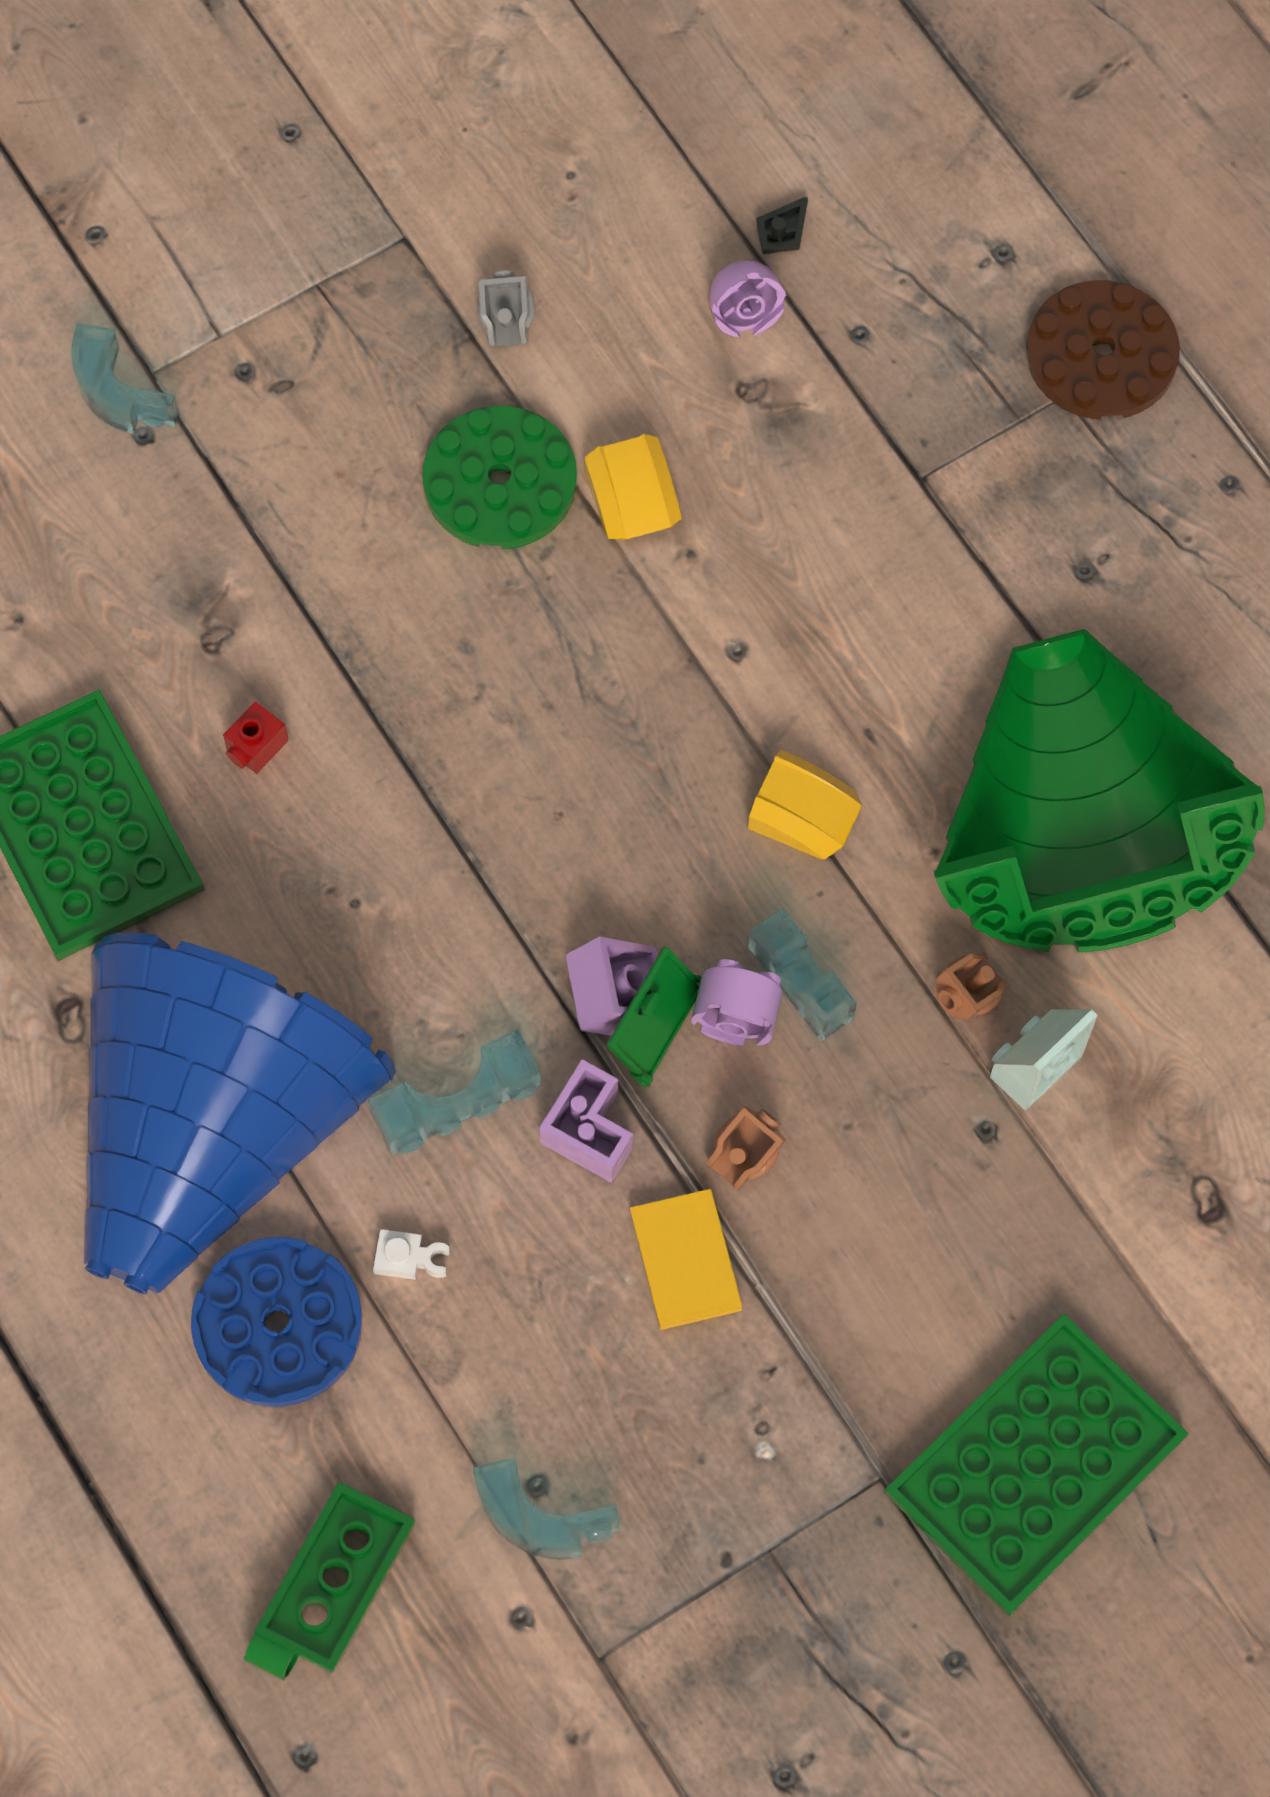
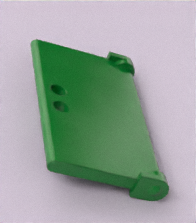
[606,946,701,1088]

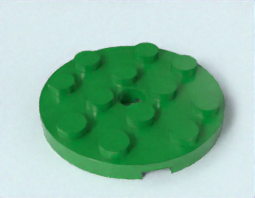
[422,406,577,549]

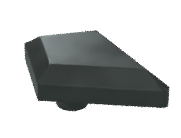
[756,197,808,254]

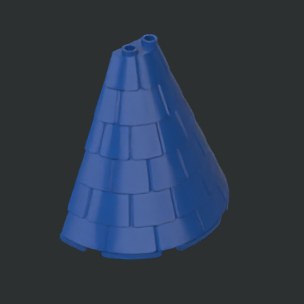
[84,932,396,1294]

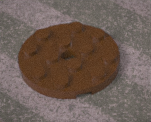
[1026,280,1180,420]

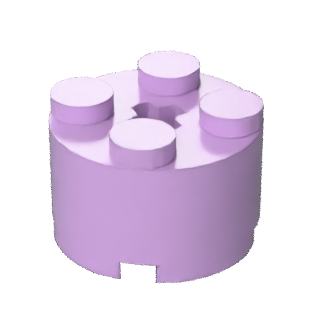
[691,959,782,1046]

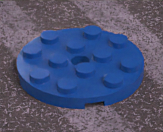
[191,1237,363,1407]

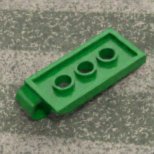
[244,1481,415,1681]

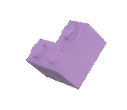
[539,1059,633,1183]

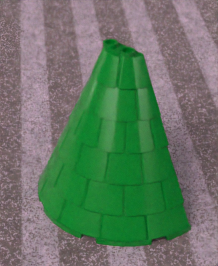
[934,629,1265,953]

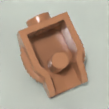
[936,952,1010,1022]
[706,1106,786,1190]

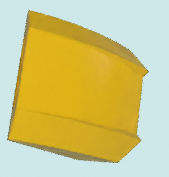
[584,433,682,539]
[748,749,862,860]

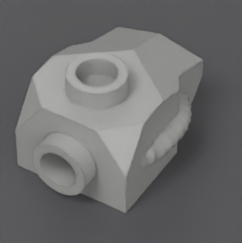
[477,271,535,347]

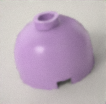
[708,260,786,337]

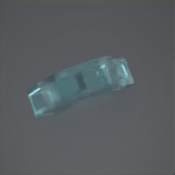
[71,323,179,434]
[473,1458,620,1560]

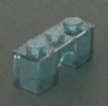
[748,908,857,1041]

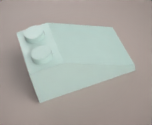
[990,1009,1098,1111]

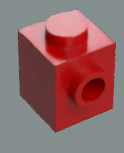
[223,701,288,774]

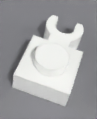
[373,1229,450,1280]

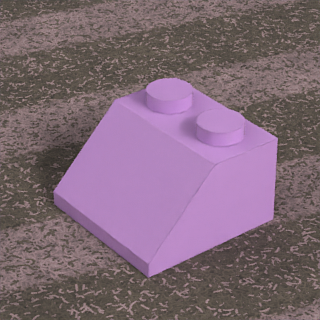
[565,936,658,1035]

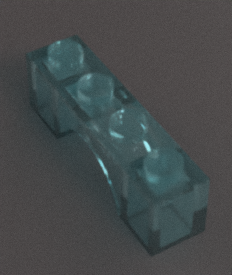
[368,1030,541,1155]

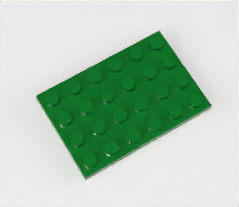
[0,689,205,961]
[884,1313,1189,1617]

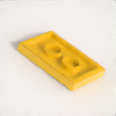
[630,1189,742,1331]

